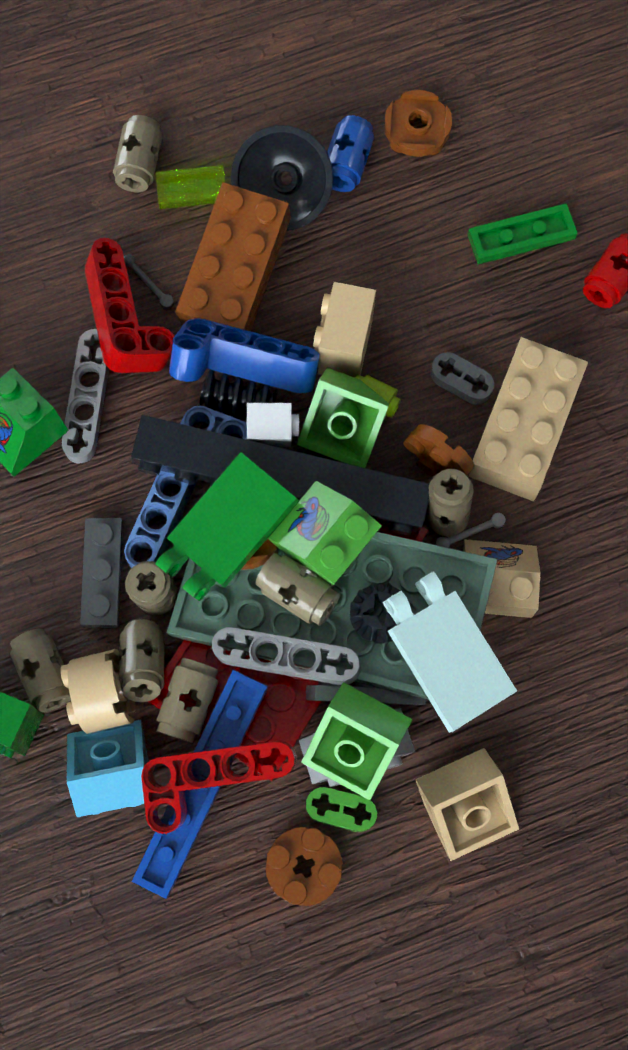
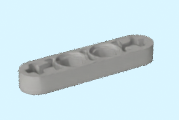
[62,329,109,464]
[212,627,360,685]

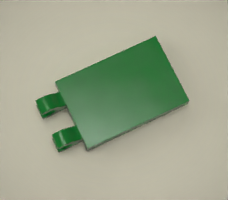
[155,452,299,601]

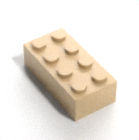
[468,337,588,501]

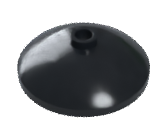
[231,125,334,231]

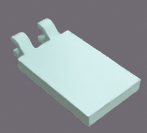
[383,571,517,733]

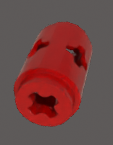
[583,233,628,308]

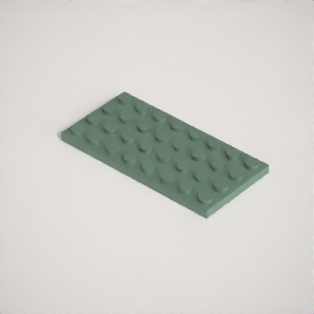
[167,532,497,700]

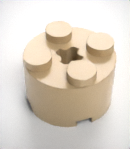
[61,649,135,734]

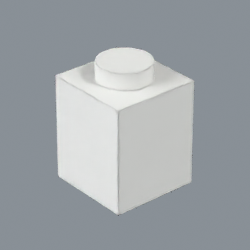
[247,403,299,447]

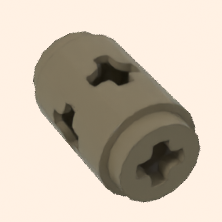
[113,115,162,193]
[426,469,474,537]
[255,553,340,626]
[125,561,178,615]
[119,619,164,702]
[10,628,71,712]
[156,658,219,743]

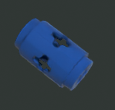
[327,115,374,192]

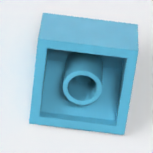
[67,720,149,817]

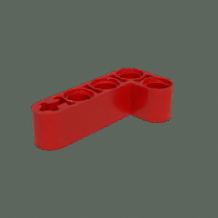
[85,238,174,373]
[141,741,297,834]

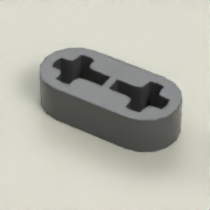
[431,352,494,405]

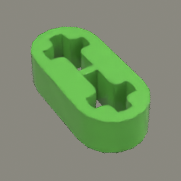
[306,787,377,832]

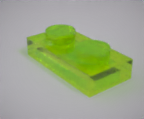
[156,165,225,209]

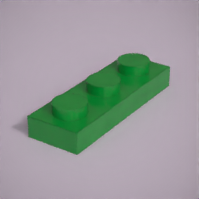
[467,203,578,265]

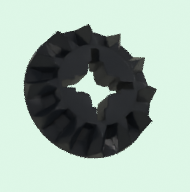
[350,583,411,643]

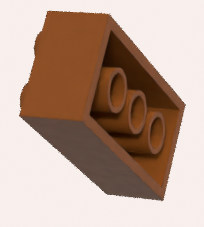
[175,182,291,331]

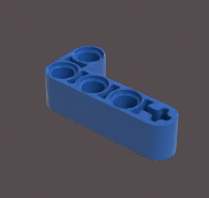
[169,318,320,393]

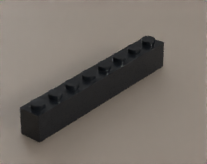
[131,415,429,536]

